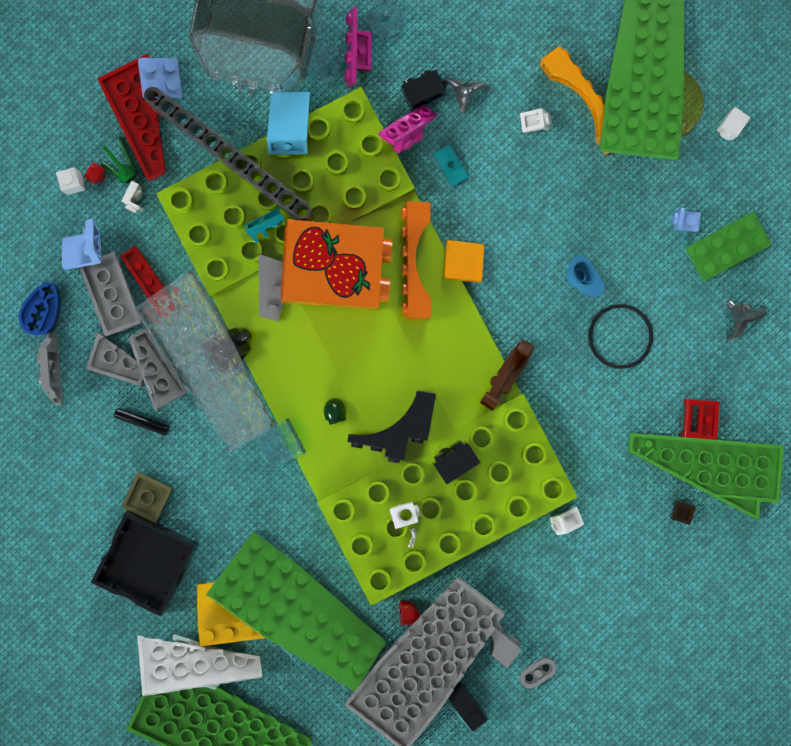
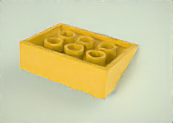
[197,582,265,646]

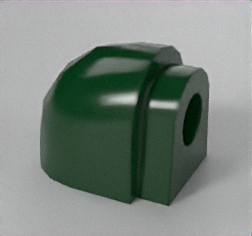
[323,398,346,425]

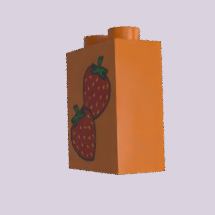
[280,219,392,310]

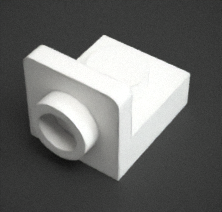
[520,108,552,133]
[122,181,144,213]
[550,507,584,535]

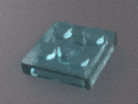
[256,418,306,470]

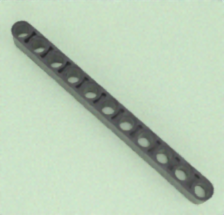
[144,87,314,221]

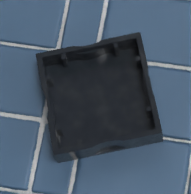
[91,511,199,617]

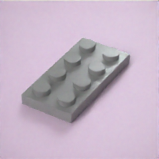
[79,252,143,337]

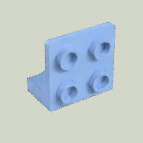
[62,219,101,270]

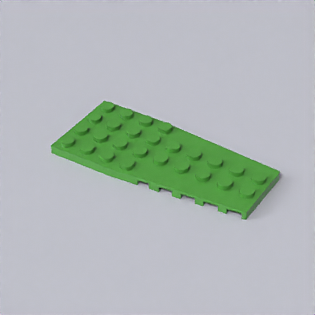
[599,0,684,160]
[206,531,386,691]
[126,686,313,746]

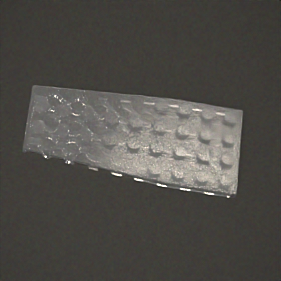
[134,270,274,452]

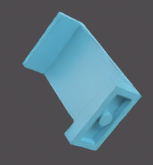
[267,92,311,155]

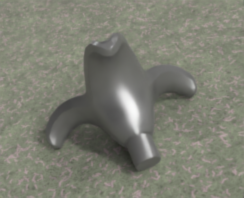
[442,78,490,113]
[726,300,767,340]

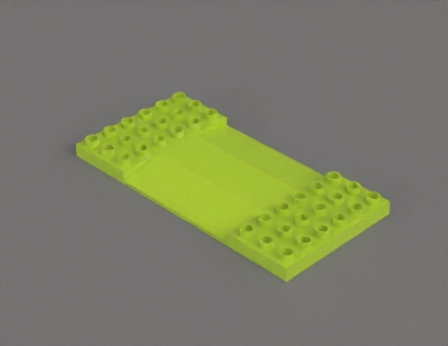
[156,87,578,606]

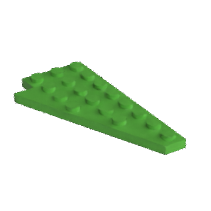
[627,433,784,520]

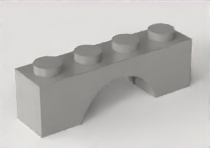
[490,624,522,668]

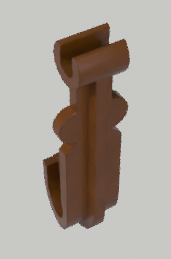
[480,339,535,411]

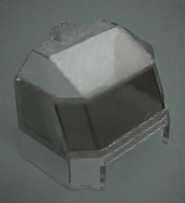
[188,0,323,95]

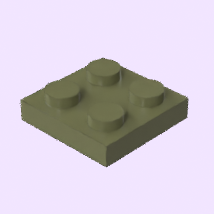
[121,472,173,523]

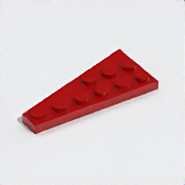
[97,53,166,182]

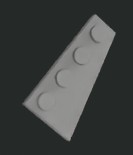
[129,328,188,411]

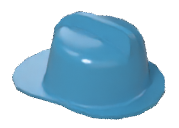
[566,255,605,298]

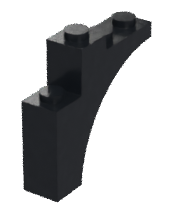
[347,391,436,463]

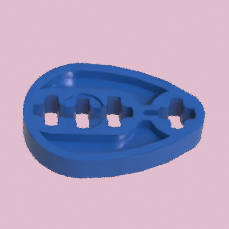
[18,282,61,336]

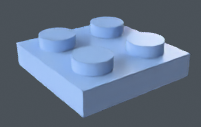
[138,58,182,98]

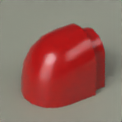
[399,600,420,625]

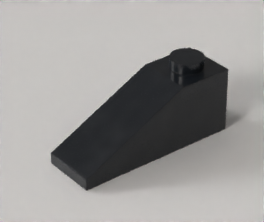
[448,681,488,732]

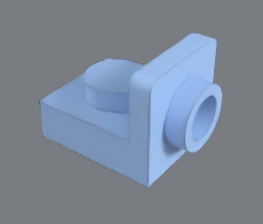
[672,208,701,233]

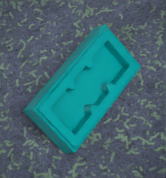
[433,144,469,187]

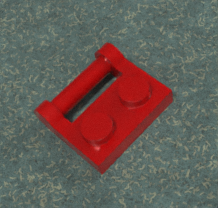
[681,399,720,440]

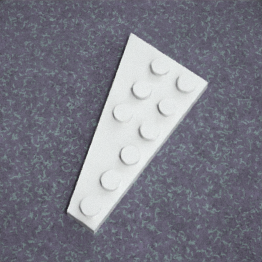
[137,635,262,696]

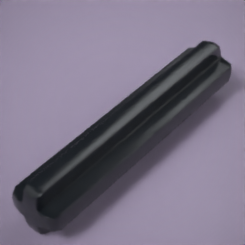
[114,408,170,435]

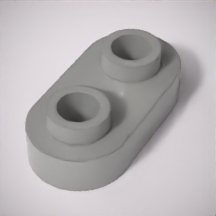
[520,657,556,689]

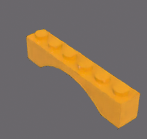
[539,46,609,155]

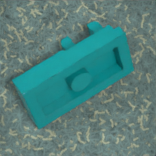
[244,207,285,243]

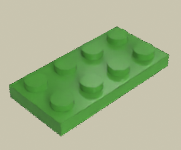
[685,211,772,282]

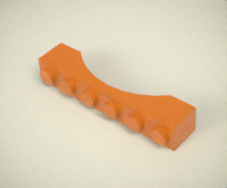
[401,201,431,320]

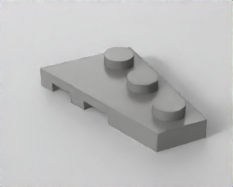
[258,254,284,321]
[86,332,144,386]

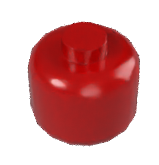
[84,162,106,184]

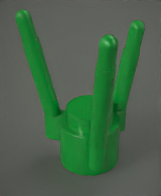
[101,137,138,184]

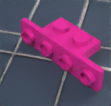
[344,7,372,88]
[379,105,437,154]

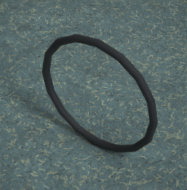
[588,304,653,369]

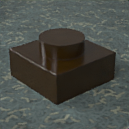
[670,500,696,525]

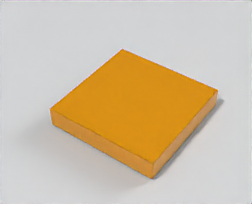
[443,240,484,283]

